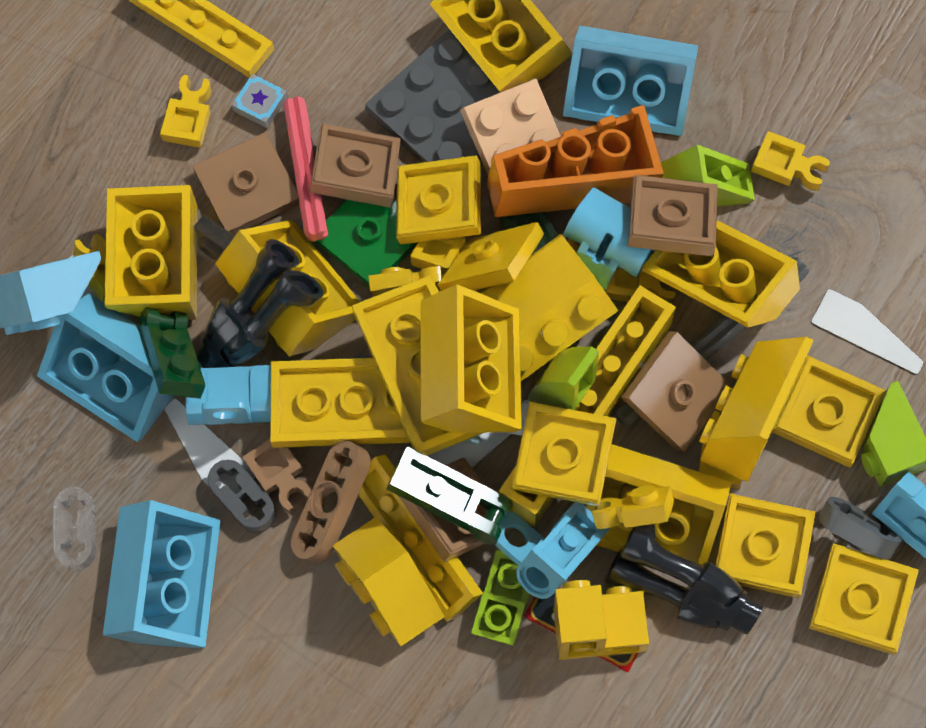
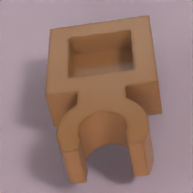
[242,438,311,515]

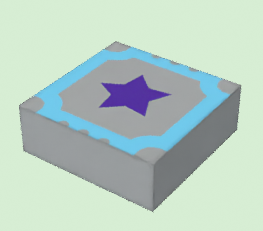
[232,74,288,129]

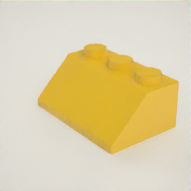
[430,0,572,93]
[105,185,197,320]
[215,220,360,356]
[642,220,800,328]
[480,234,618,381]
[421,284,522,433]
[699,336,814,482]
[586,444,732,565]

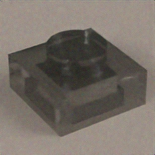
[193,215,235,260]

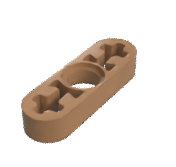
[291,441,371,564]

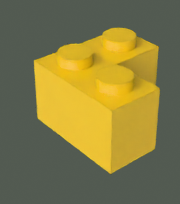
[332,517,445,646]
[553,580,649,660]

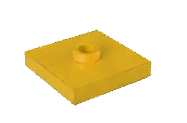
[396,155,481,245]
[438,222,544,291]
[772,355,886,468]
[512,402,616,506]
[715,494,816,598]
[808,543,919,655]

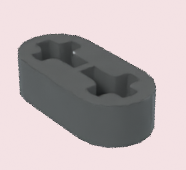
[208,459,276,533]
[818,497,902,559]

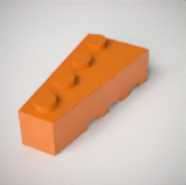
[486,105,664,217]

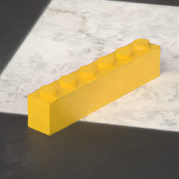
[499,285,676,528]

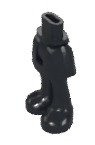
[196,239,323,368]
[605,524,763,635]

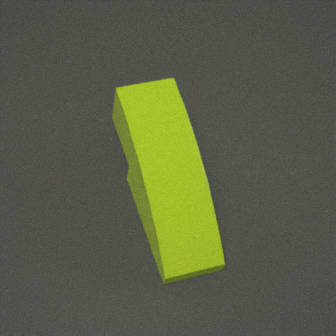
[528,346,599,410]

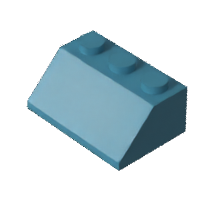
[563,25,698,136]
[0,251,101,335]
[37,294,174,442]
[102,500,220,648]

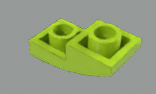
[471,550,530,646]

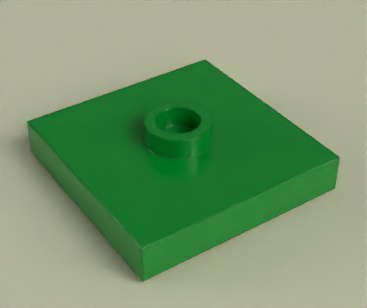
[314,200,418,288]

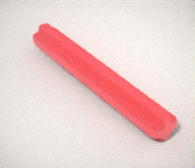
[283,96,328,242]

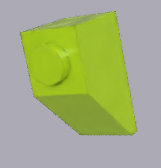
[661,144,755,207]
[861,381,926,487]

